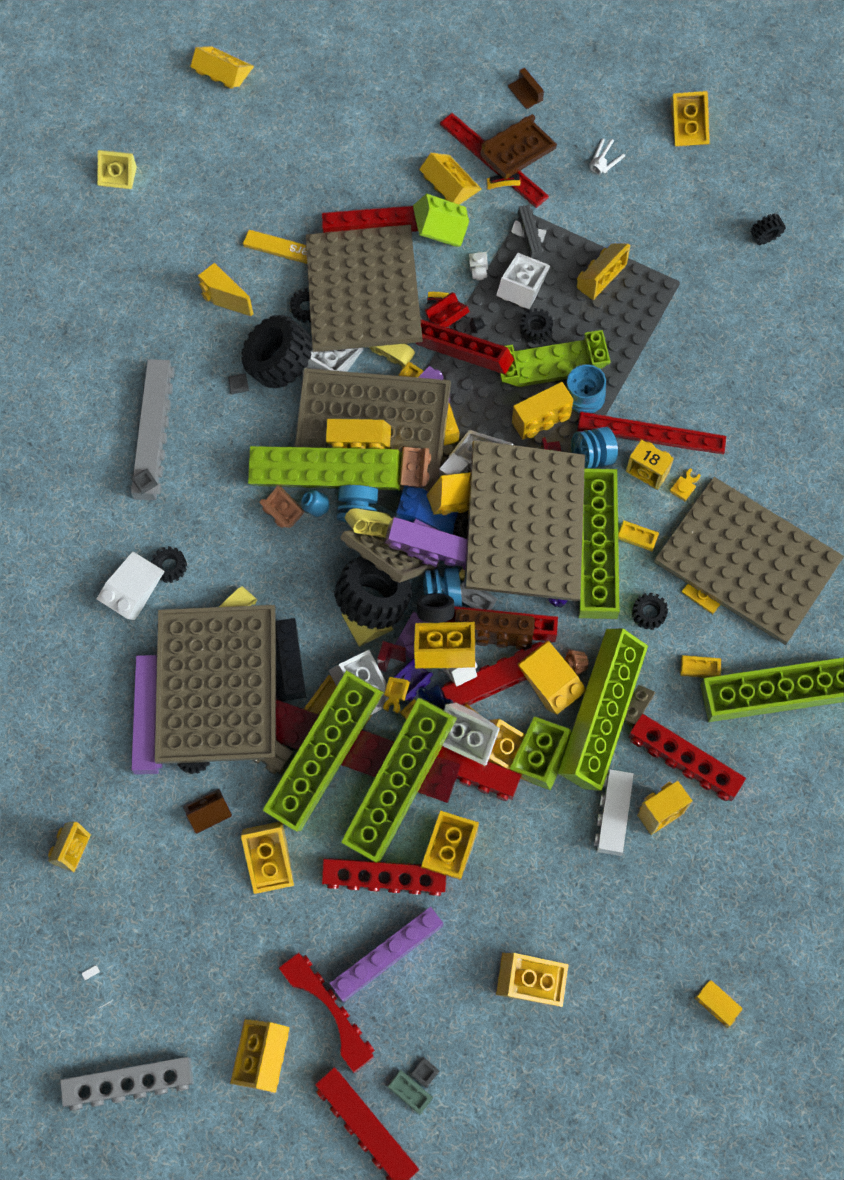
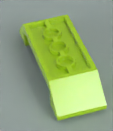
[500,330,611,387]

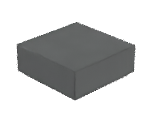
[228,373,249,395]
[131,468,158,495]
[410,1057,440,1088]

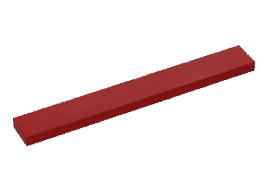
[440,113,549,208]
[577,412,726,454]

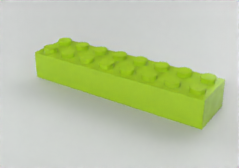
[248,446,402,490]
[578,469,620,619]
[558,628,648,791]
[700,657,844,722]
[263,670,384,832]
[341,698,457,862]

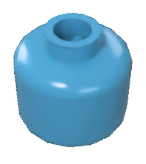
[301,490,330,517]

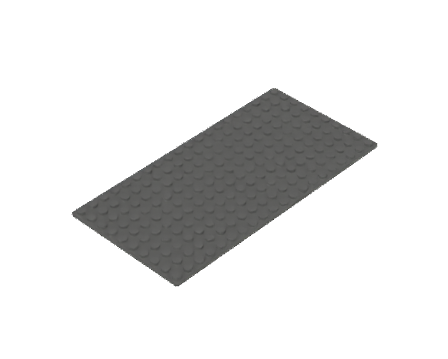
[376,215,680,535]

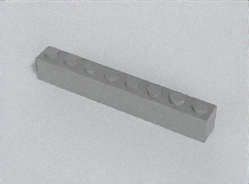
[131,359,175,500]

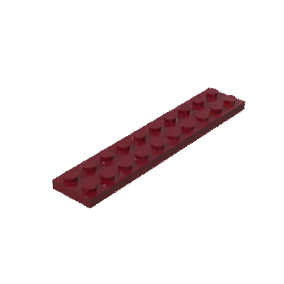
[276,700,461,803]

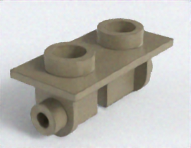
[625,685,656,727]

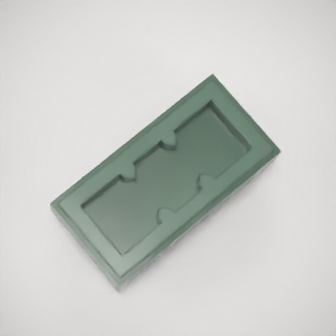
[387,1069,433,1115]

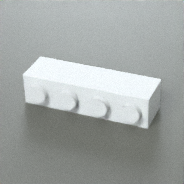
[594,770,634,856]

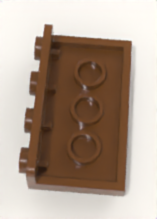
[480,114,557,180]
[455,609,535,650]

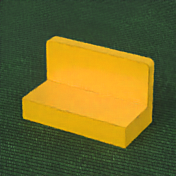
[694,980,742,1028]

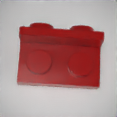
[425,292,470,328]

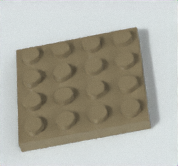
[340,529,439,583]

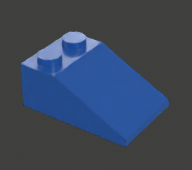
[396,486,458,535]

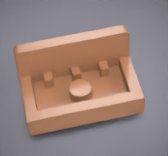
[399,447,431,488]
[259,486,305,528]

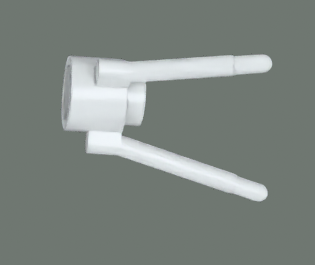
[589,139,625,175]

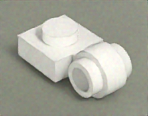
[469,252,488,281]

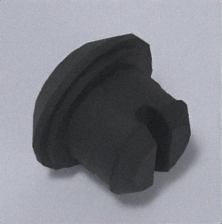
[470,318,485,333]

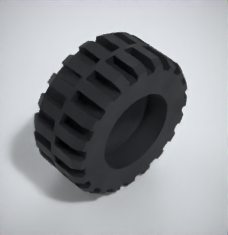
[241,315,312,388]
[334,556,412,629]

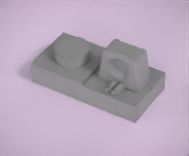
[461,579,498,610]

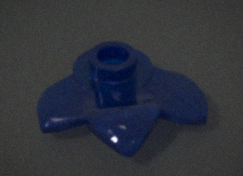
[418,685,453,710]

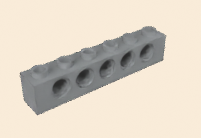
[60,1057,194,1111]

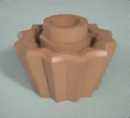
[565,649,589,675]

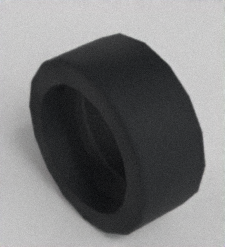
[417,593,454,623]

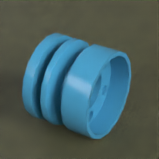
[567,364,606,413]
[571,427,618,469]
[337,485,378,523]
[423,567,462,607]

